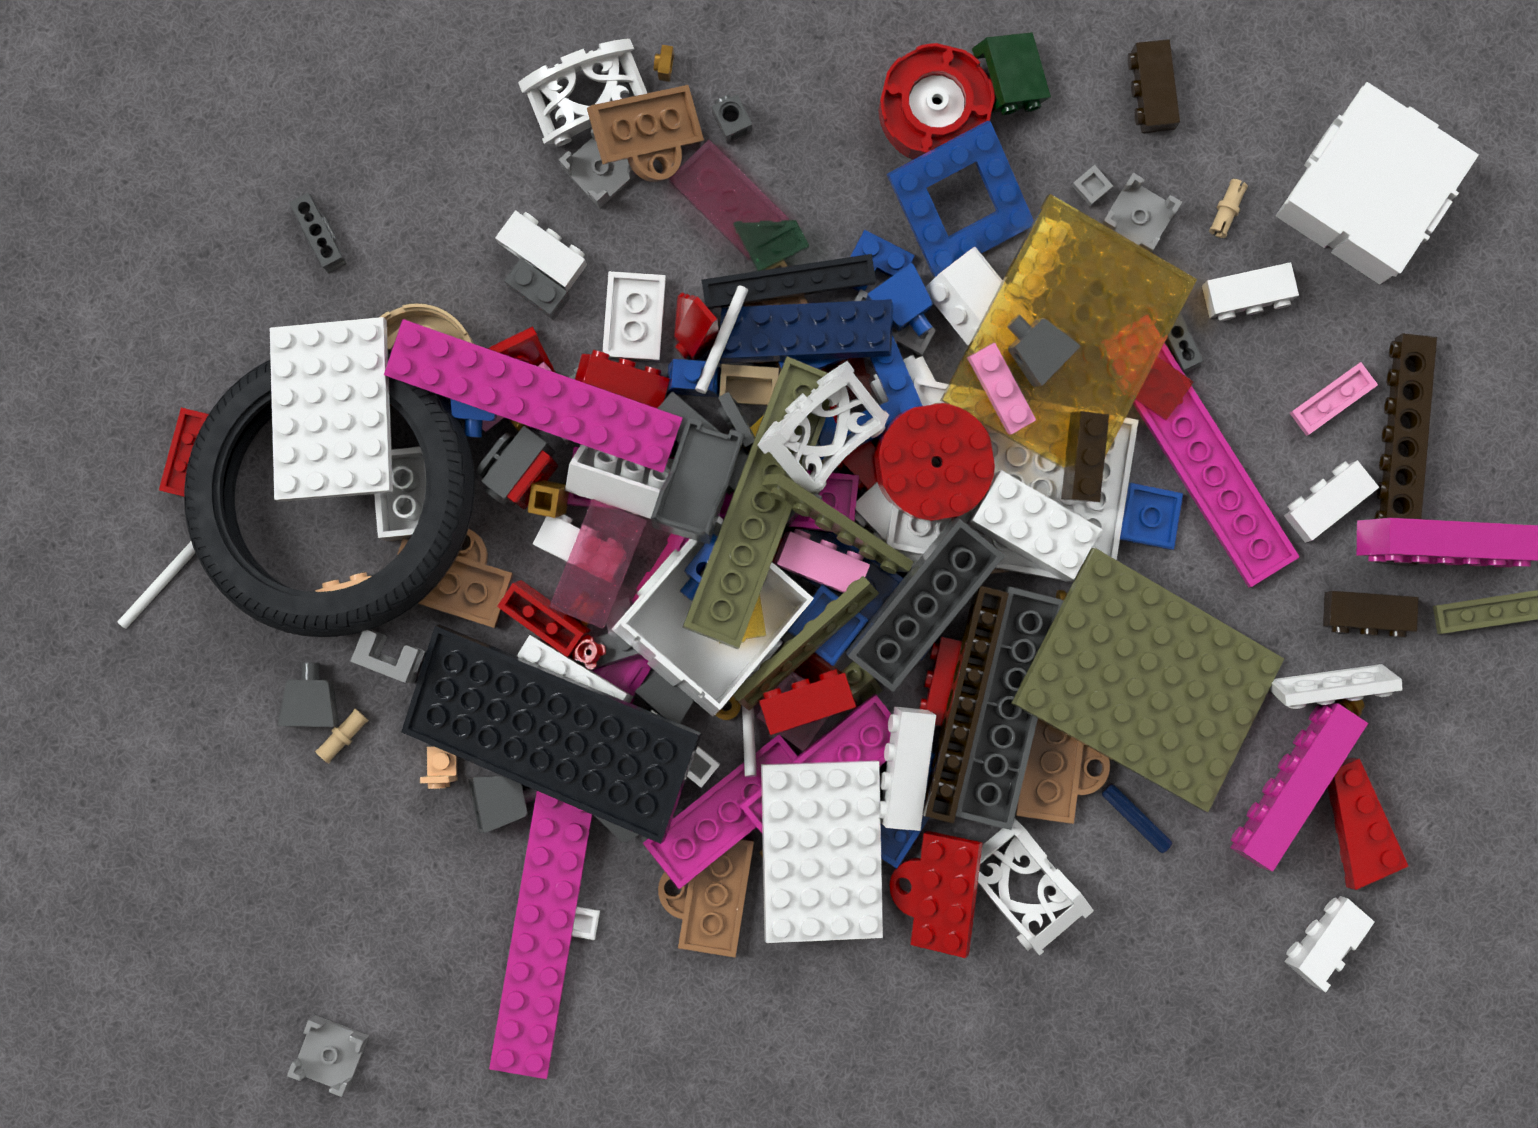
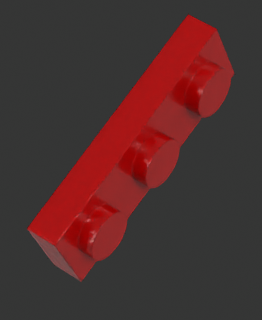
[159,407,208,497]

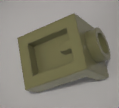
[838,661,883,706]

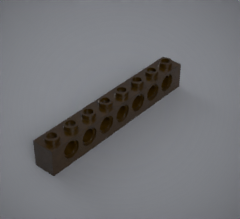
[1374,333,1437,566]
[923,586,1009,823]

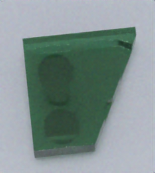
[733,220,809,271]

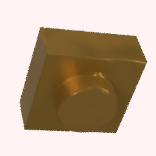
[653,45,674,82]

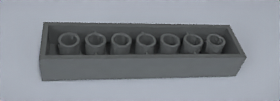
[956,587,1064,830]

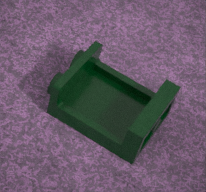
[972,32,1051,115]

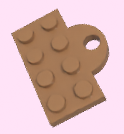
[587,85,704,182]
[397,529,513,628]
[1015,719,1110,824]
[658,839,754,957]

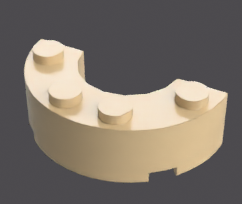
[380,304,474,353]

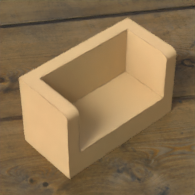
[719,364,779,405]

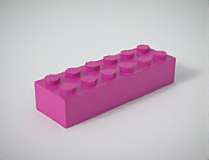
[1356,518,1538,568]
[1230,704,1368,872]

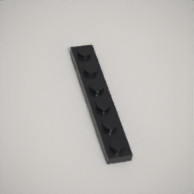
[701,254,876,309]

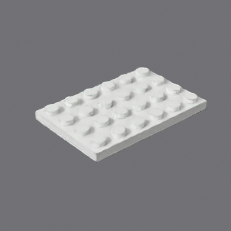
[270,317,393,502]
[761,760,883,943]

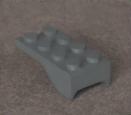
[651,417,745,544]

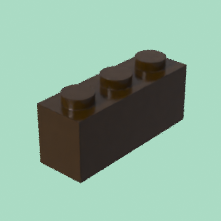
[1128,39,1180,133]
[1061,411,1110,502]
[1323,591,1419,638]

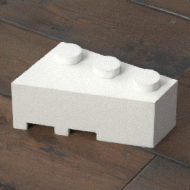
[1284,896,1374,992]

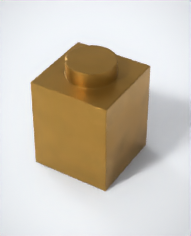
[528,480,569,518]

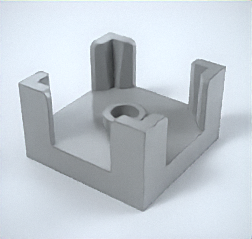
[559,129,637,209]
[1099,173,1182,257]
[350,630,427,684]
[287,1015,369,1097]

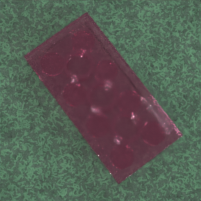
[669,140,789,260]
[549,499,647,629]

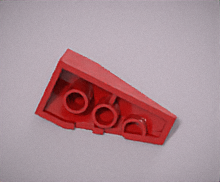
[674,292,719,360]

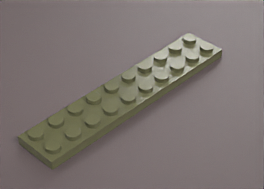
[682,356,830,649]

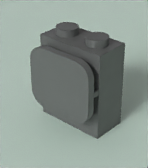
[476,426,556,505]

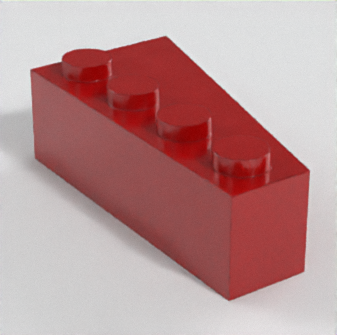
[1328,758,1408,890]

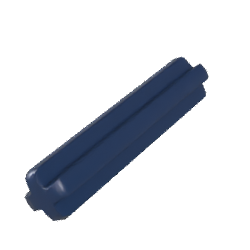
[1102,784,1172,853]

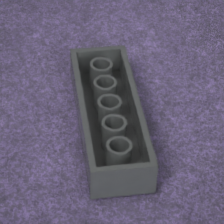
[845,517,1005,692]

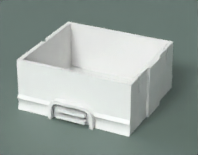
[1276,82,1479,284]
[612,516,814,717]

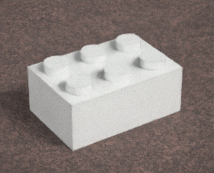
[374,447,426,541]

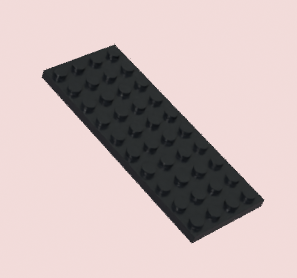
[401,624,702,844]

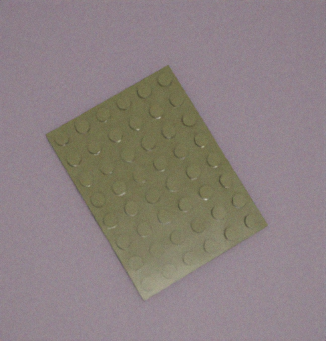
[1012,548,1284,812]

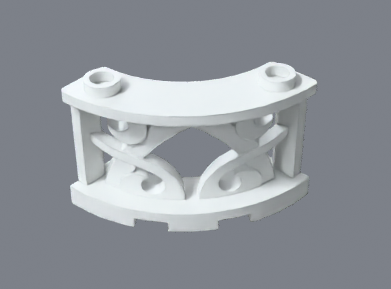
[518,39,647,146]
[758,361,889,494]
[978,818,1094,956]

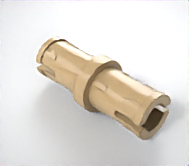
[1209,179,1248,238]
[315,709,369,764]

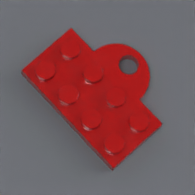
[890,831,983,958]

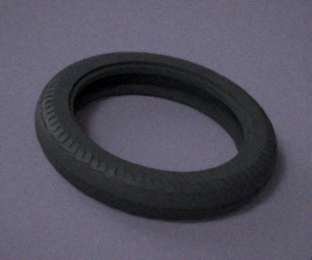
[184,354,475,637]

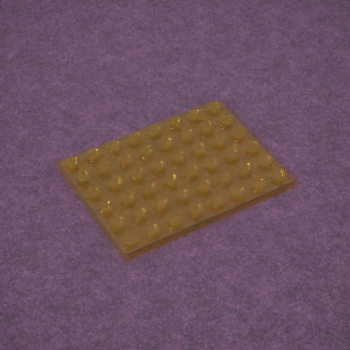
[940,194,1197,469]

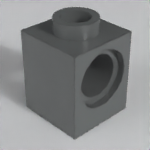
[712,94,752,143]

